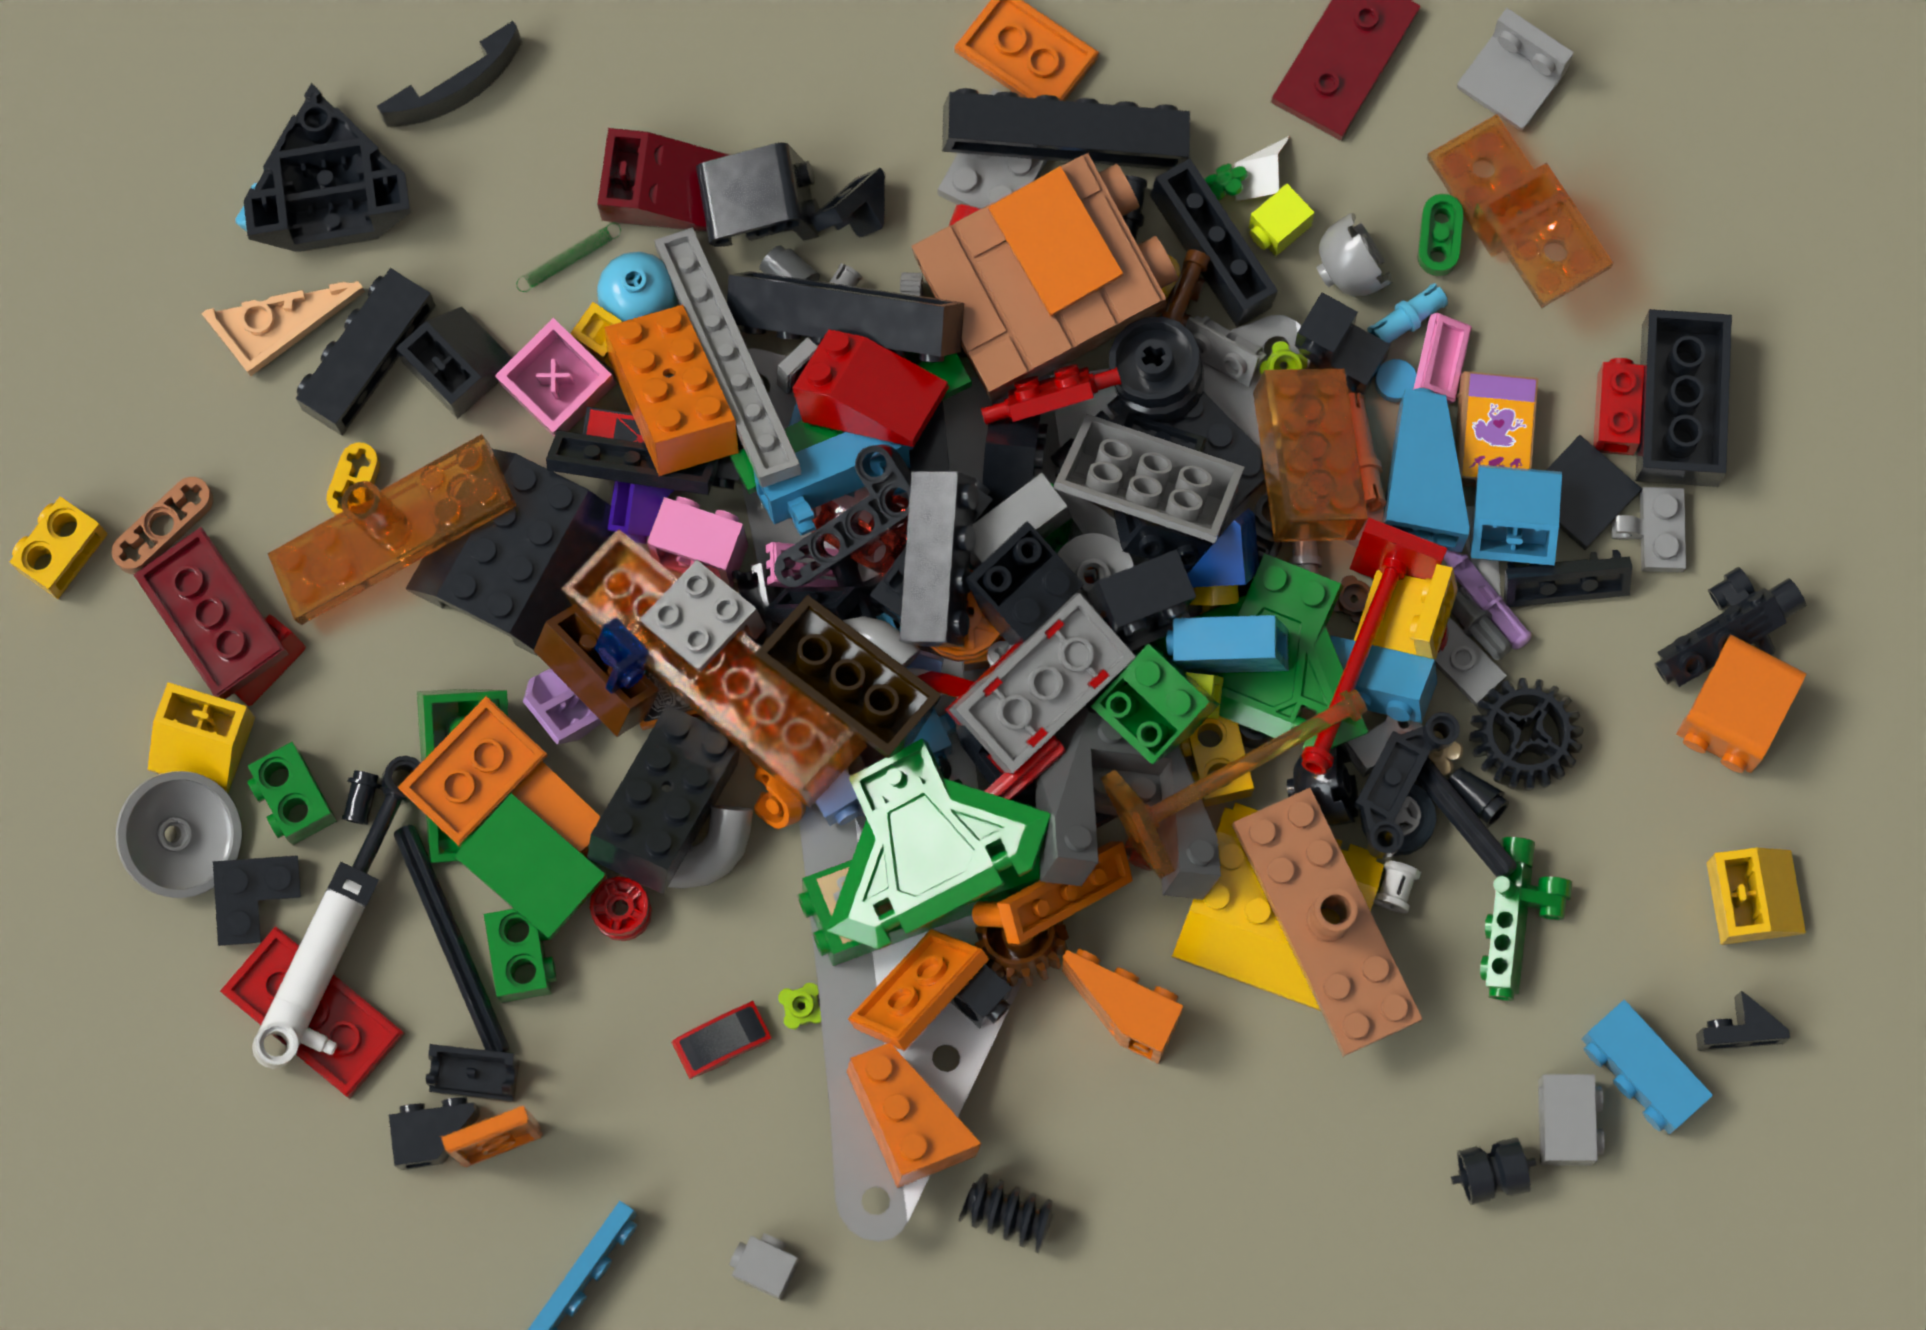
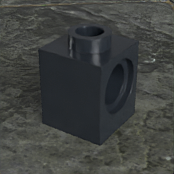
[951,964,1012,1029]

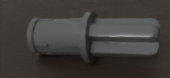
[1451,586,1512,660]

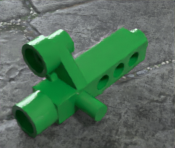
[1480,837,1573,1001]

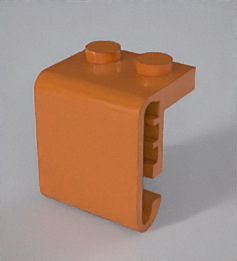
[1676,634,1807,773]

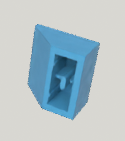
[1470,465,1562,566]

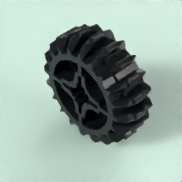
[1469,678,1584,791]

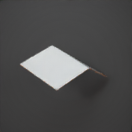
[1235,136,1290,202]

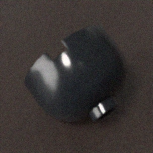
[1287,744,1359,826]

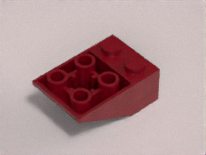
[597,128,729,232]

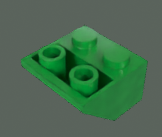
[1091,644,1220,765]

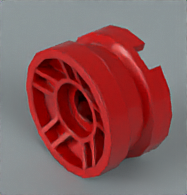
[589,876,652,941]

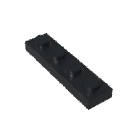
[546,430,719,495]

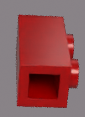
[1593,358,1644,456]

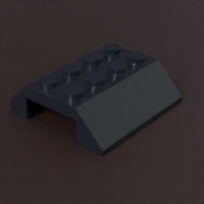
[406,447,622,656]

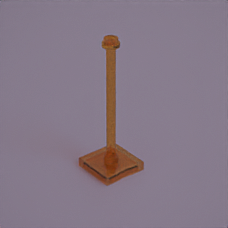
[1100,689,1367,879]

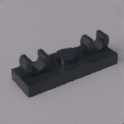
[1504,550,1632,608]

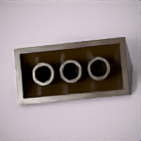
[754,595,942,759]

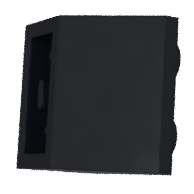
[396,307,512,419]
[965,521,1084,646]

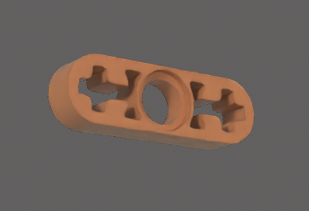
[112,477,213,574]

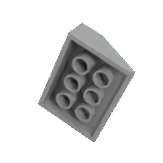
[1053,414,1245,543]

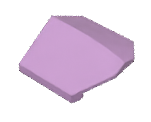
[523,669,602,745]

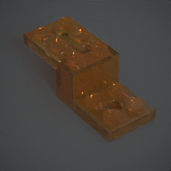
[1427,114,1613,308]

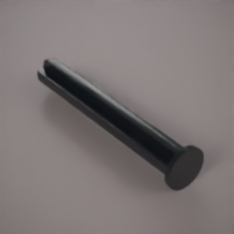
[1416,757,1517,877]

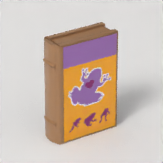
[1455,371,1538,488]

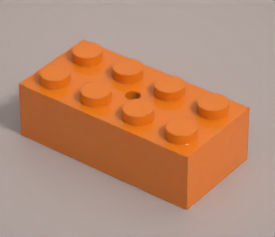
[604,304,739,476]

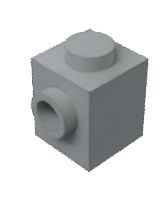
[729,1233,800,1301]

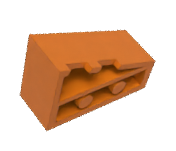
[846,1042,981,1188]

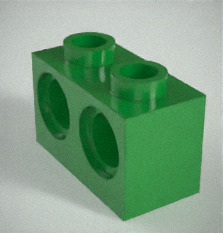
[247,742,337,845]
[484,909,557,1003]

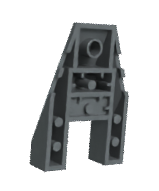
[1035,668,1221,900]

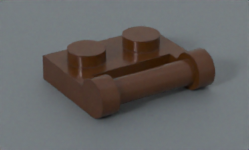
[1161,249,1211,327]

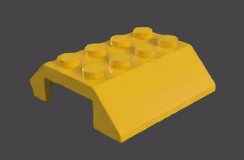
[1172,802,1384,1011]

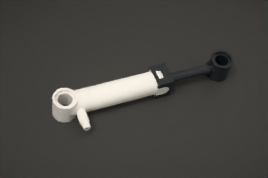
[252,755,421,1069]

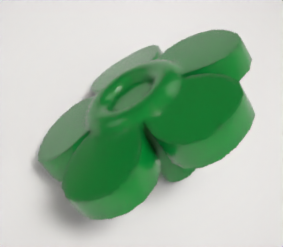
[1204,164,1248,201]

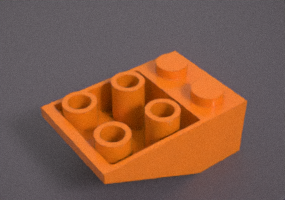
[1062,949,1183,1064]

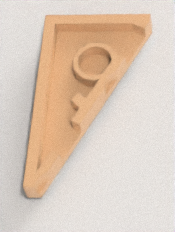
[201,281,365,377]

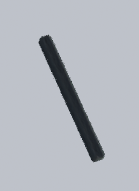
[394,824,509,1052]

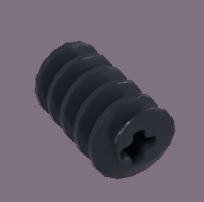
[958,1173,1054,1254]

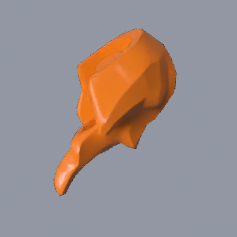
[749,748,806,829]

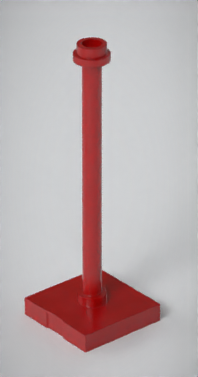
[1302,517,1447,775]

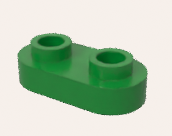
[1418,194,1464,276]

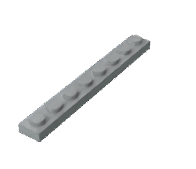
[654,228,801,488]

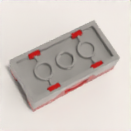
[945,593,1136,773]

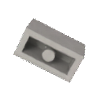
[1538,1074,1604,1166]

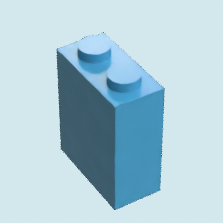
[1166,615,1288,673]

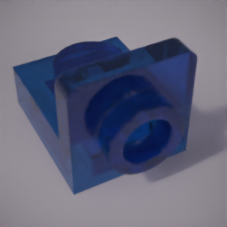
[594,617,650,694]

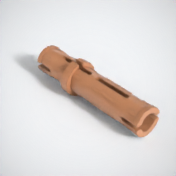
[1338,393,1387,512]

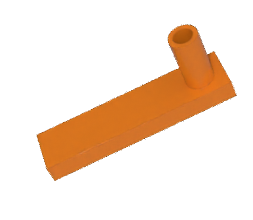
[972,841,1133,944]

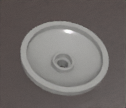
[116,771,242,898]

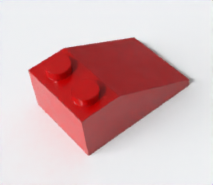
[792,329,949,447]

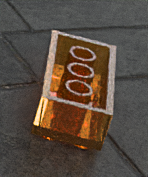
[1253,369,1368,542]

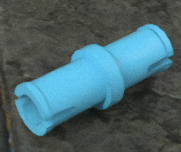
[1367,283,1448,343]

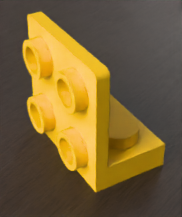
[1354,564,1458,660]

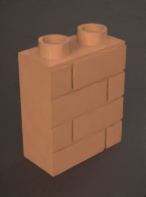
[911,153,1178,402]

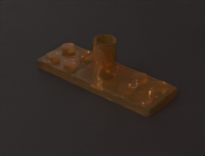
[267,434,517,625]

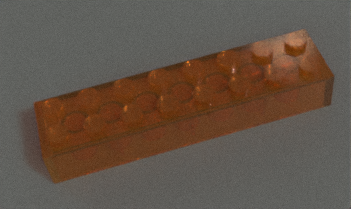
[562,529,867,808]

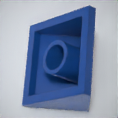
[1187,508,1259,588]

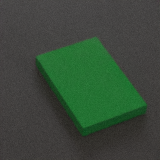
[454,793,607,940]

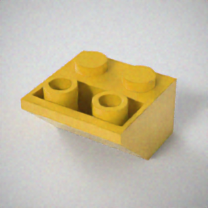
[148,682,256,794]
[1706,848,1806,945]

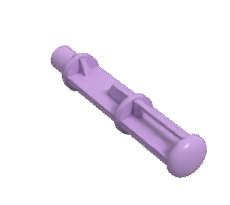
[1443,550,1532,650]

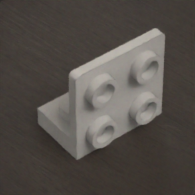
[1457,8,1574,130]
[641,560,767,671]

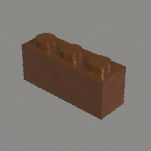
[534,603,659,737]

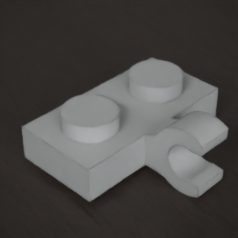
[1612,487,1686,572]

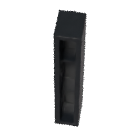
[942,88,1190,170]
[727,271,964,362]

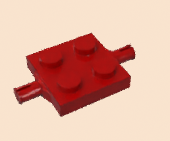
[981,364,1122,425]

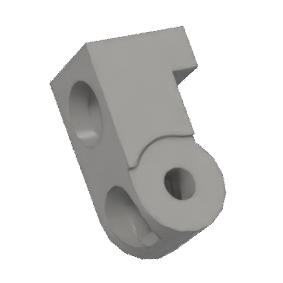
[1344,715,1422,778]

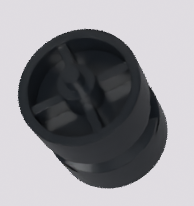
[1451,1137,1537,1205]

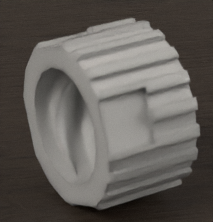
[900,272,923,296]

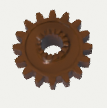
[974,901,1069,987]

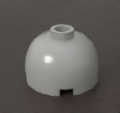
[1317,213,1393,297]

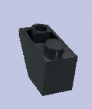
[389,1097,480,1171]

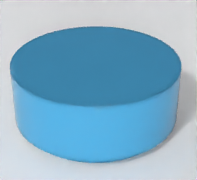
[1375,359,1417,403]

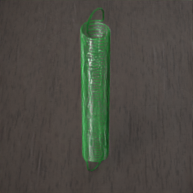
[516,223,621,292]

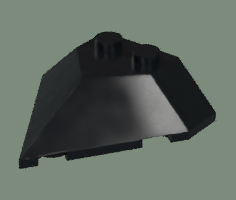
[243,83,411,252]

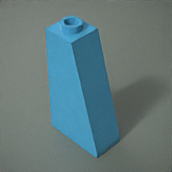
[1382,388,1470,553]

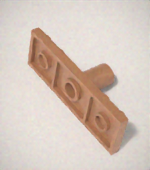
[1232,788,1422,1057]

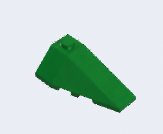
[417,689,508,863]

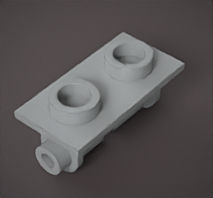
[1186,315,1268,387]

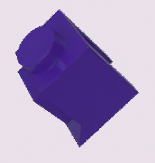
[608,481,674,544]

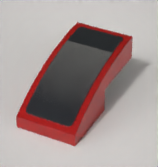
[671,1001,772,1080]

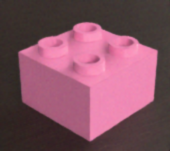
[495,318,616,437]
[647,497,748,588]

